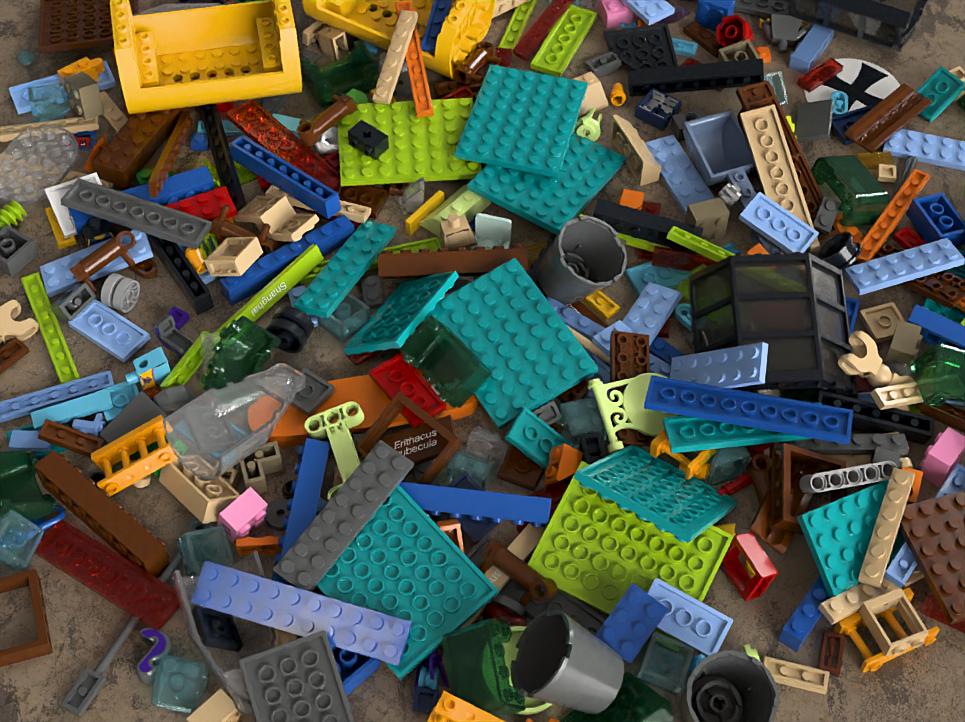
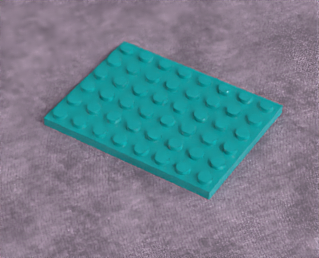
[455,64,588,178]
[467,131,626,235]
[423,257,599,430]
[574,445,739,543]
[316,485,499,680]

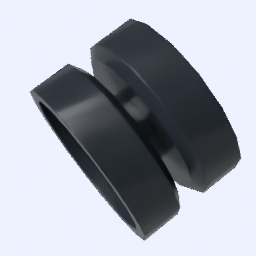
[265,306,314,353]

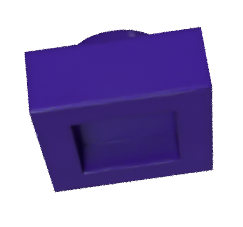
[166,306,190,330]

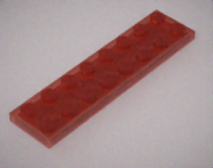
[226,99,341,190]
[32,519,187,632]

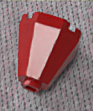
[716,14,754,47]

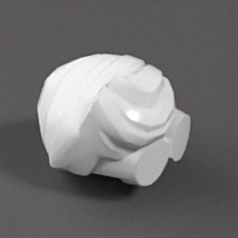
[315,126,339,154]

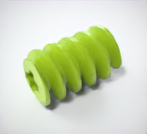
[0,201,27,230]

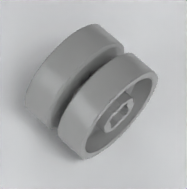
[101,273,140,313]

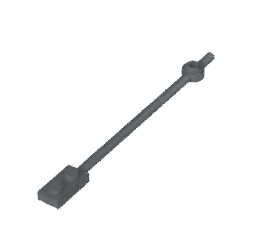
[60,518,210,718]

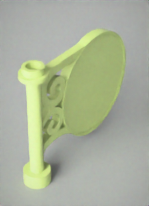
[587,373,678,454]

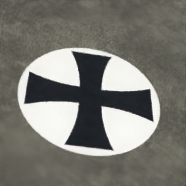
[804,58,900,112]

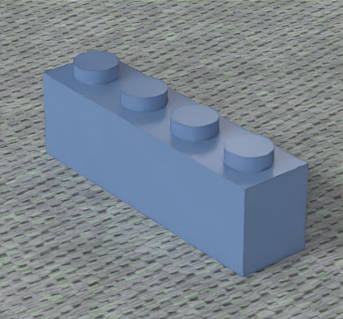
[788,18,836,75]

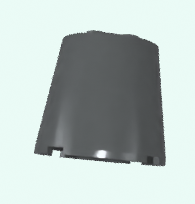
[537,216,627,304]
[511,609,624,714]
[680,650,779,722]

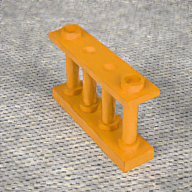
[91,415,180,496]
[650,415,720,480]
[833,587,940,673]
[427,691,505,722]

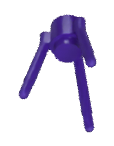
[413,648,449,700]

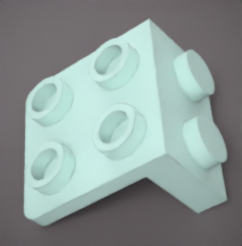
[470,213,512,250]

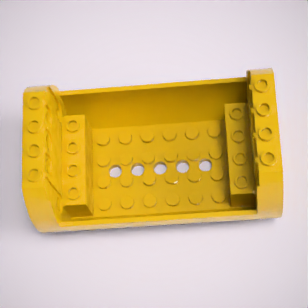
[110,0,302,114]
[302,0,496,80]

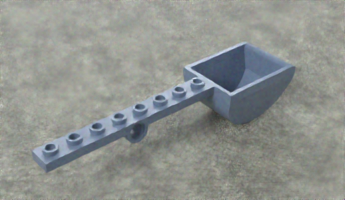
[682,110,802,285]

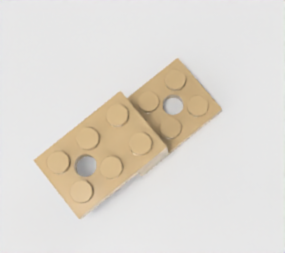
[233,196,319,242]

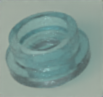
[17,50,35,65]

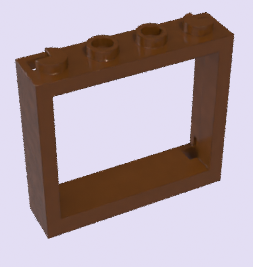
[355,391,464,485]
[772,443,848,535]
[0,569,53,668]

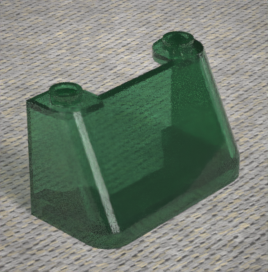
[910,344,965,406]
[0,450,56,533]

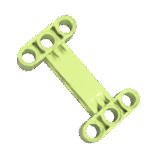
[304,401,365,501]

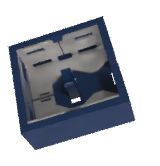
[634,88,682,130]

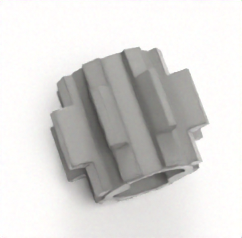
[718,183,742,206]

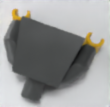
[759,14,810,54]

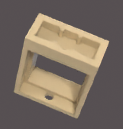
[204,237,263,276]
[859,588,929,657]

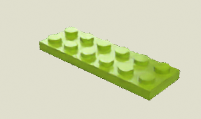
[530,4,597,77]

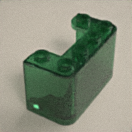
[300,39,379,108]
[811,155,889,227]
[399,315,493,408]
[199,316,281,412]
[442,618,525,718]

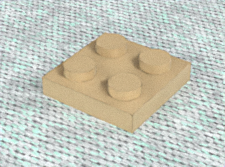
[858,302,906,343]

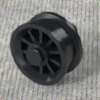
[818,232,862,270]

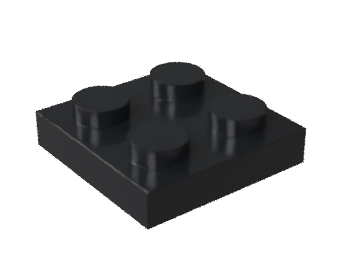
[191,606,243,652]

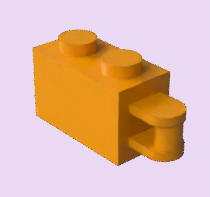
[57,56,105,88]

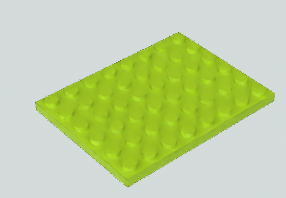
[337,98,482,186]
[528,461,734,651]

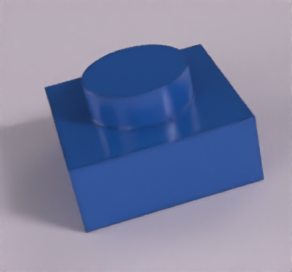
[191,133,209,150]

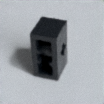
[348,120,389,160]

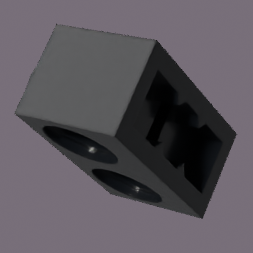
[579,433,606,465]

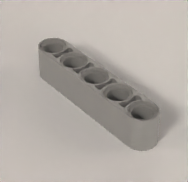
[799,461,897,494]

